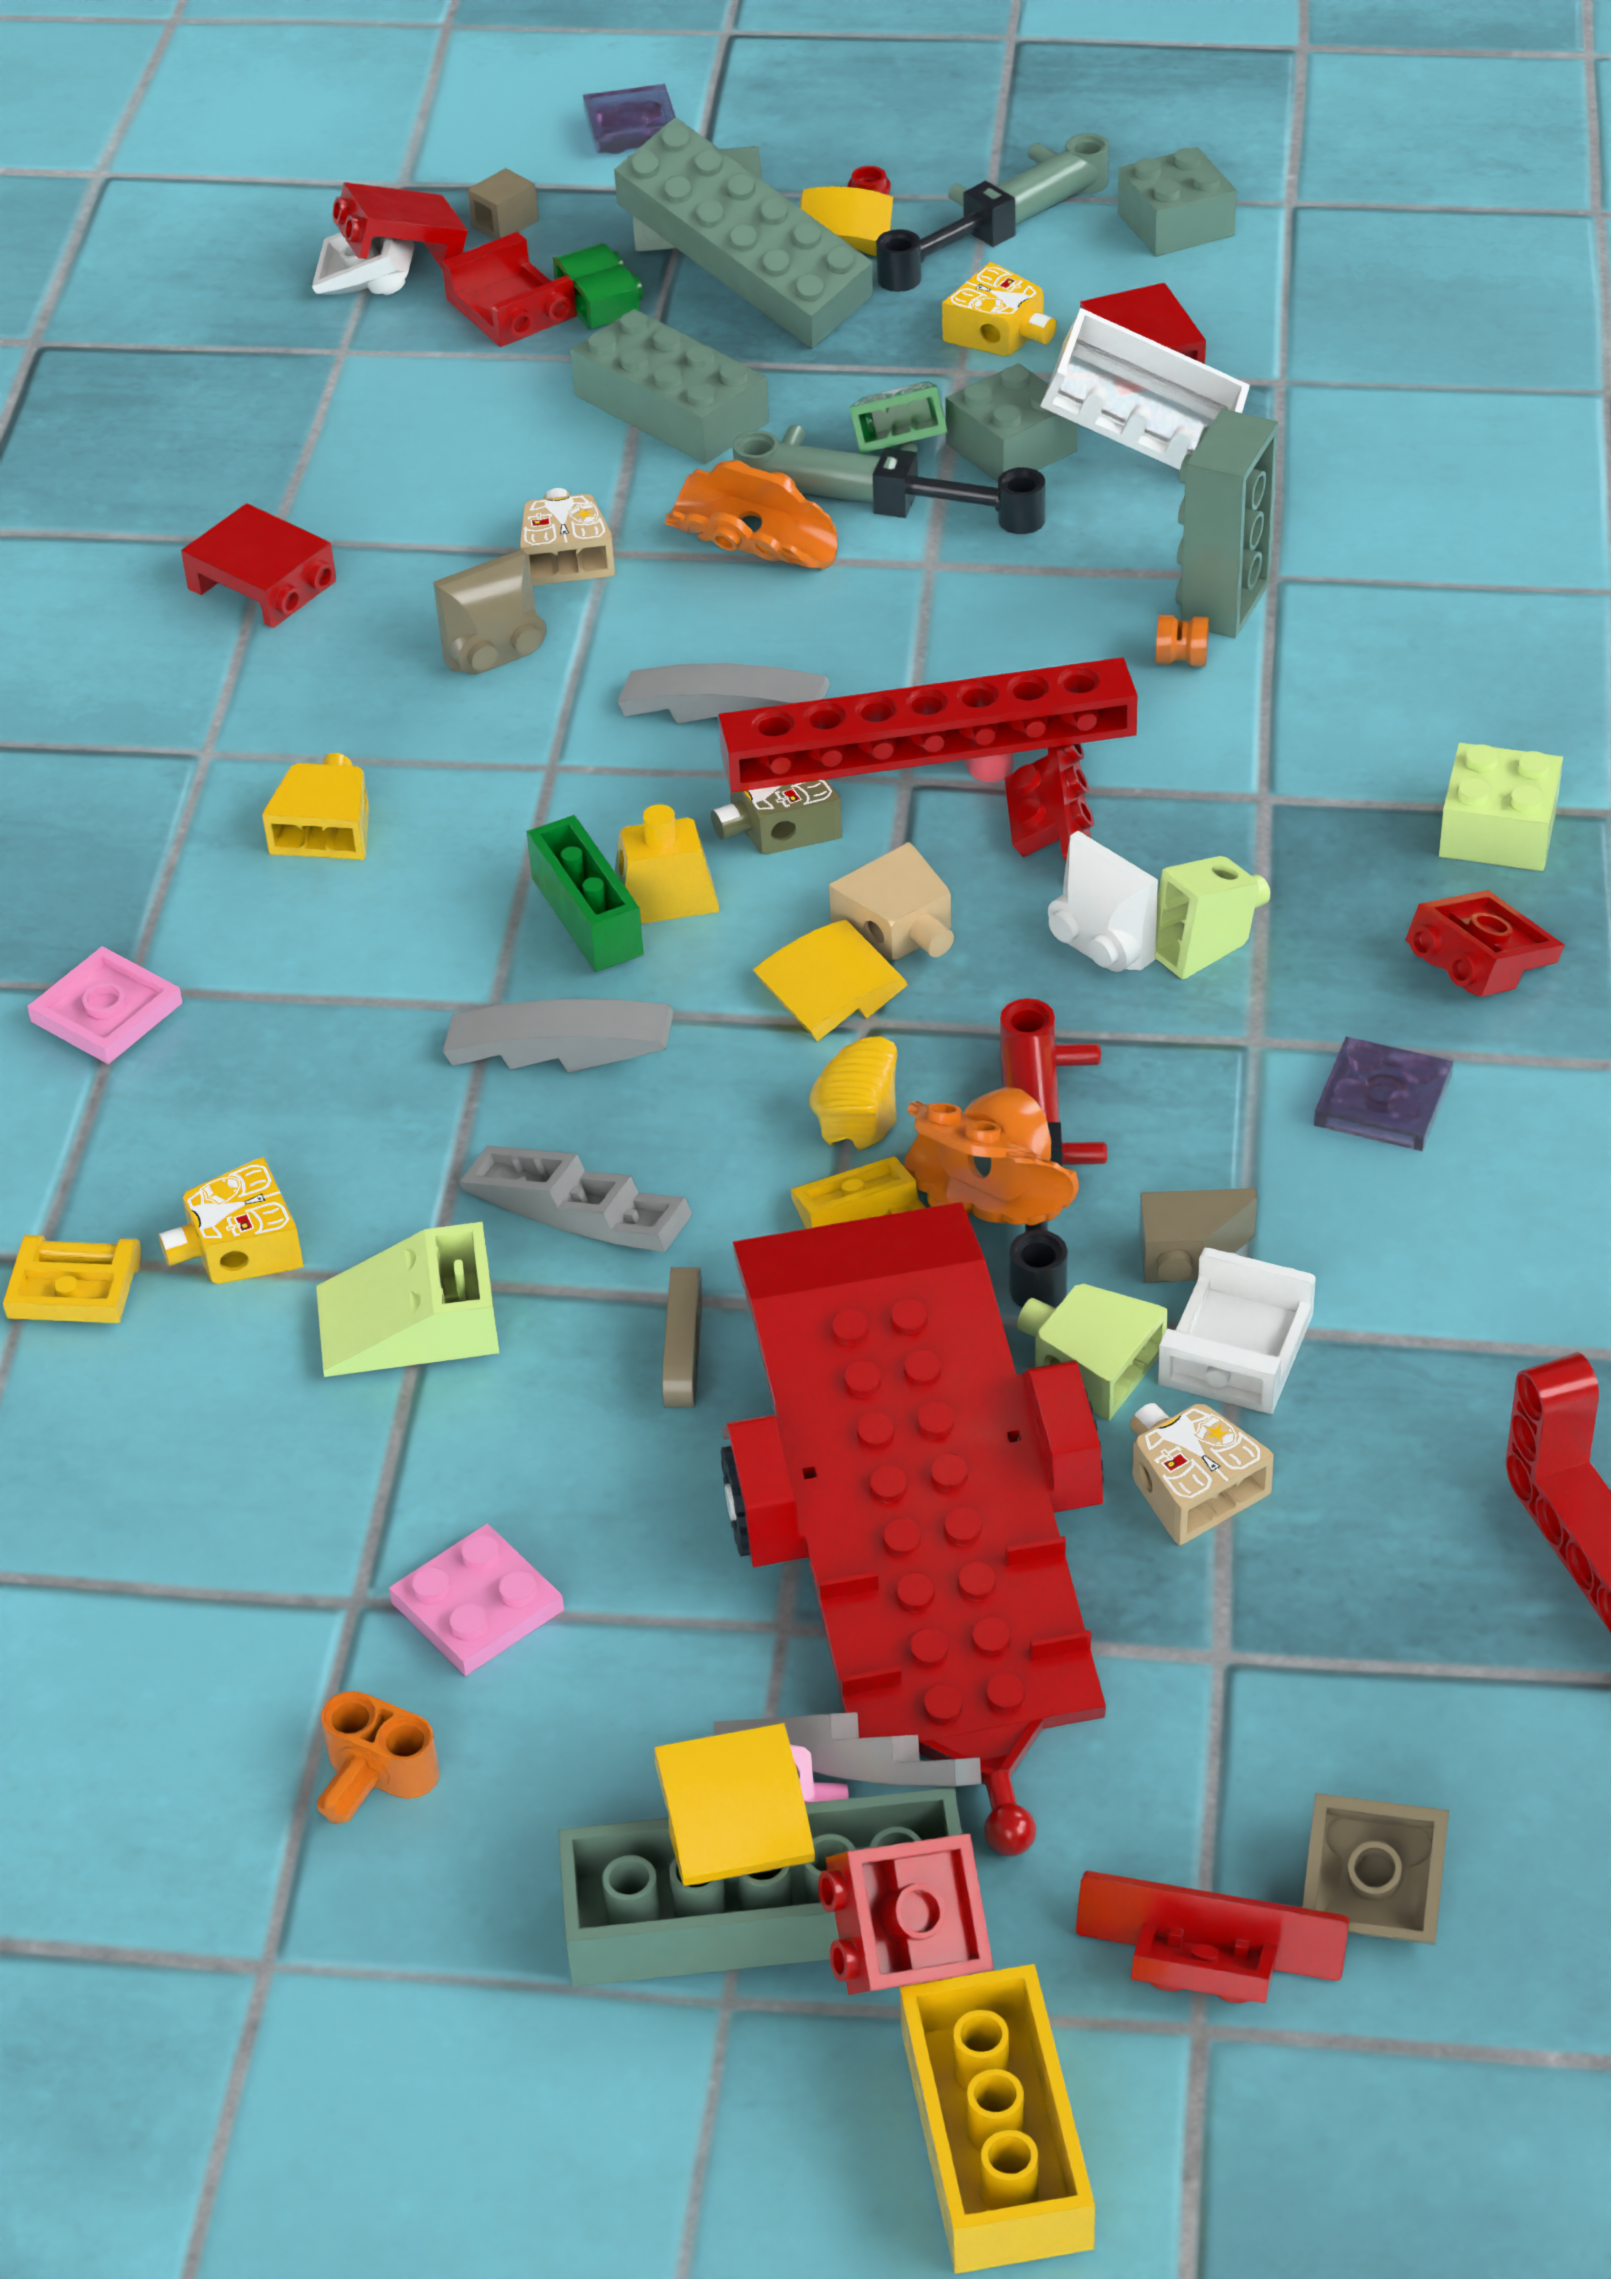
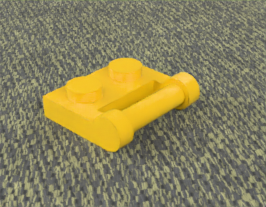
[3,1234,141,1323]

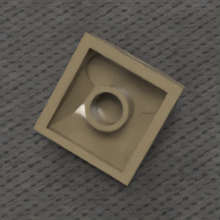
[433,549,546,674]
[1302,1793,1449,1945]

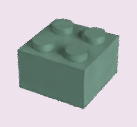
[1118,147,1236,257]
[945,363,1077,482]

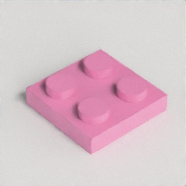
[27,946,183,1065]
[389,1523,564,1677]

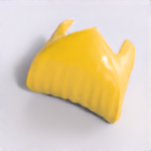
[808,1036,898,1151]

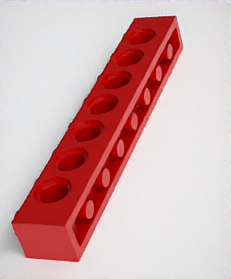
[718,657,1138,793]

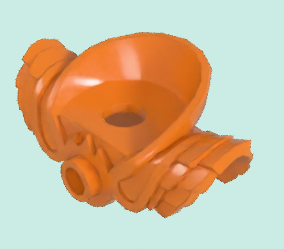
[665,460,838,570]
[904,1087,1079,1226]

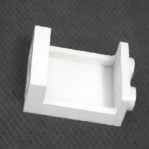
[1158,1248,1316,1415]

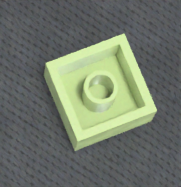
[1439,743,1563,871]

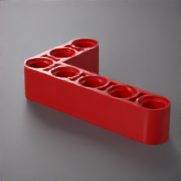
[1506,1352,1611,1633]

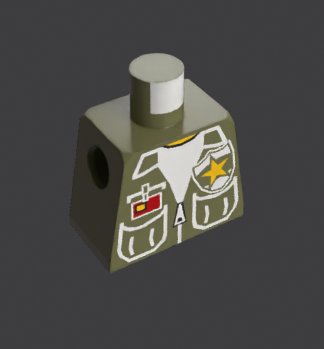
[711,780,842,855]

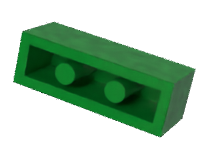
[526,815,644,972]

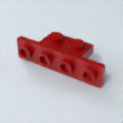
[1004,744,1094,861]
[1076,1871,1349,2004]

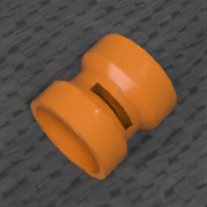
[1156,614,1209,667]

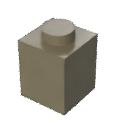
[467,168,539,240]

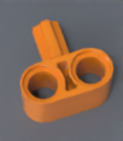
[317,1691,440,1825]

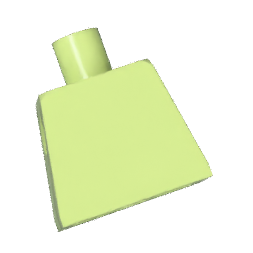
[1155,856,1270,980]
[1017,1284,1167,1421]

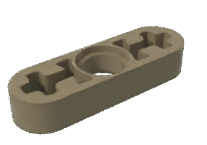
[662,1267,702,1408]

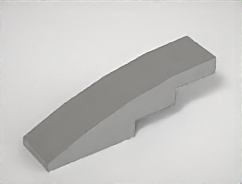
[617,663,830,724]
[443,999,674,1073]
[459,1145,692,1252]
[714,1712,981,1786]

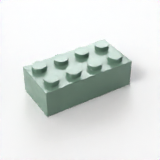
[570,309,769,464]
[1175,409,1278,638]

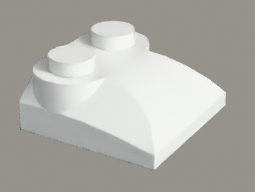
[312,232,414,295]
[1048,831,1158,972]

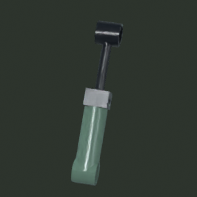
[876,133,1109,292]
[733,425,1045,534]

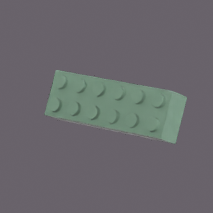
[614,117,873,349]
[558,1787,962,1987]

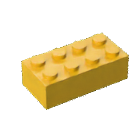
[900,1964,1095,2274]

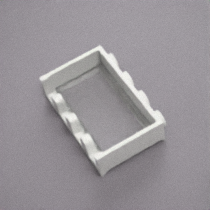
[1040,308,1250,470]

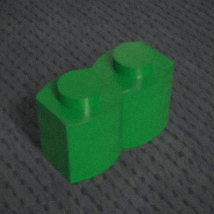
[553,242,643,329]

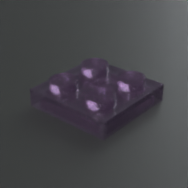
[583,84,676,154]
[1314,1036,1453,1151]

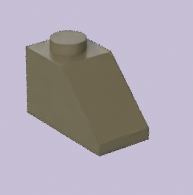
[1139,1188,1257,1283]

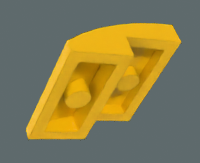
[799,186,893,257]
[753,919,908,1042]
[790,1156,926,1229]
[654,1723,815,1887]

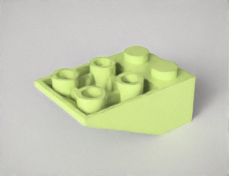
[316,1222,500,1377]

